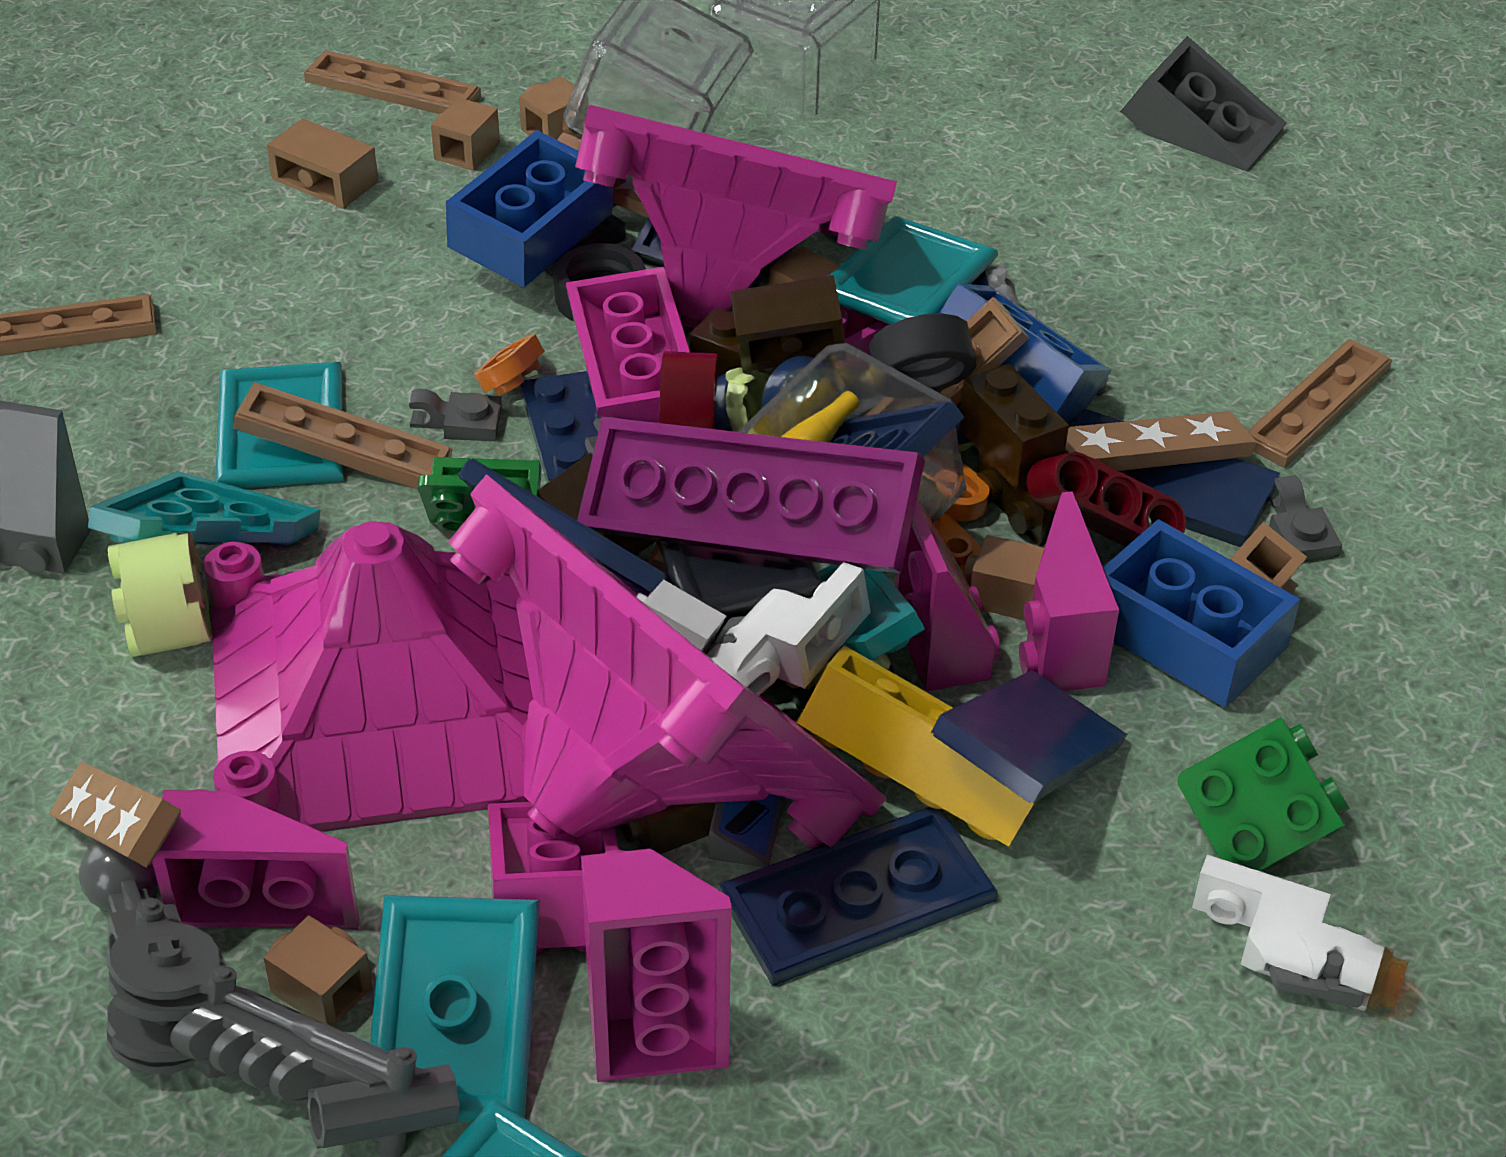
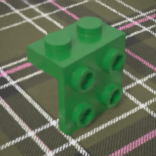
[418,457,542,532]
[1177,717,1350,871]

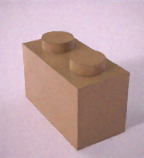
[267,118,378,209]

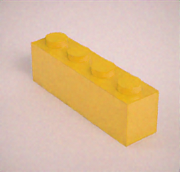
[797,645,1034,847]

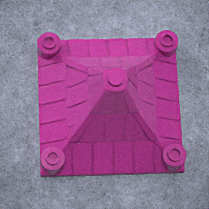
[575,105,897,328]
[448,474,887,849]
[204,521,533,831]

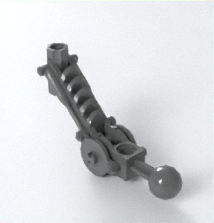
[79,841,460,1157]

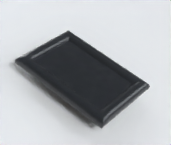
[656,540,822,617]

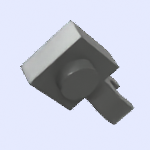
[409,389,502,441]
[1269,475,1342,562]

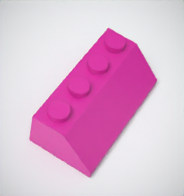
[566,267,690,423]
[581,849,731,1082]

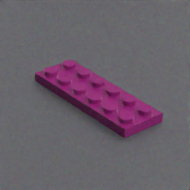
[577,417,925,574]

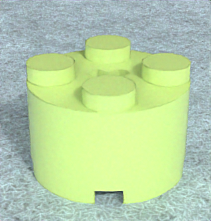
[108,532,213,657]

